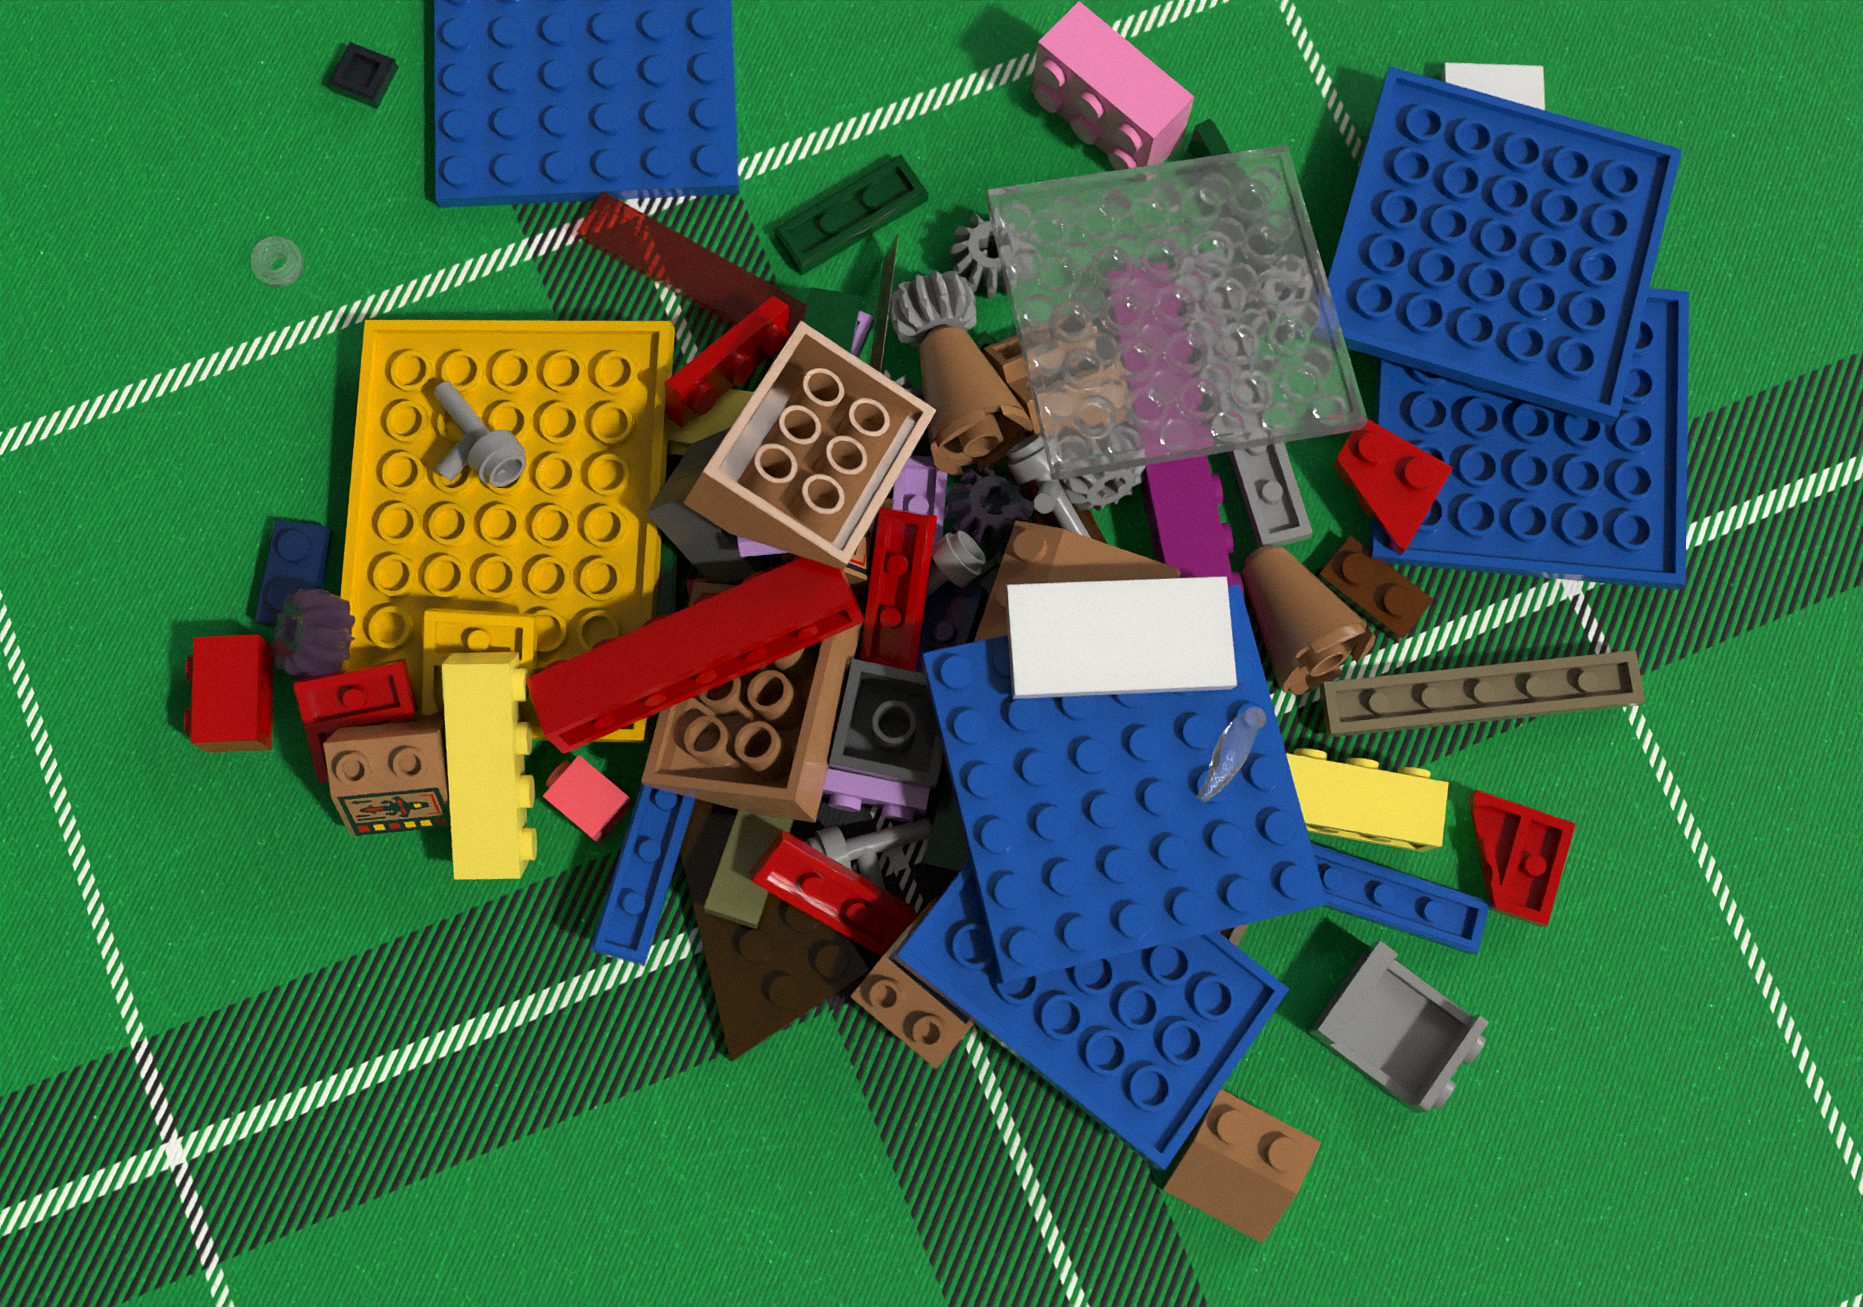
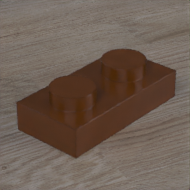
[1317,536,1434,643]

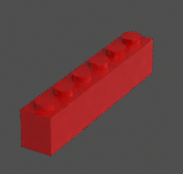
[526,555,865,754]

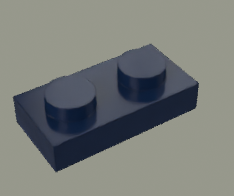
[255,520,333,632]
[915,580,989,674]

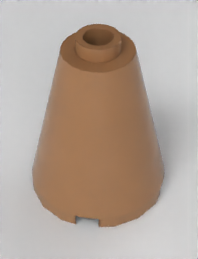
[919,325,1033,475]
[1241,545,1376,695]

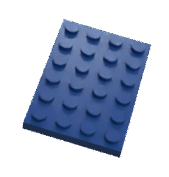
[893,858,1289,1170]

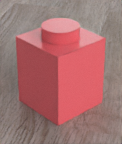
[543,755,634,845]

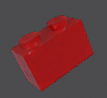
[184,635,274,753]

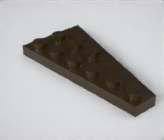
[651,727,870,1063]

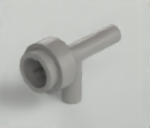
[434,381,527,487]
[1006,432,1091,538]
[926,530,986,598]
[806,817,932,890]

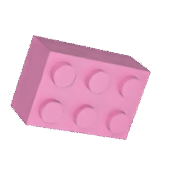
[1032,1,1194,184]

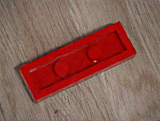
[665,295,790,428]
[859,507,937,672]
[750,830,917,957]

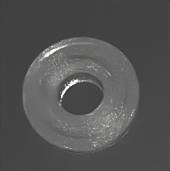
[251,236,304,287]

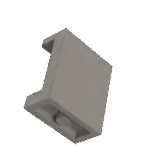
[1307,941,1489,1113]

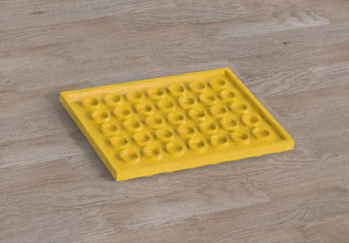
[334,320,675,743]

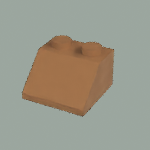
[1161,1089,1321,1243]

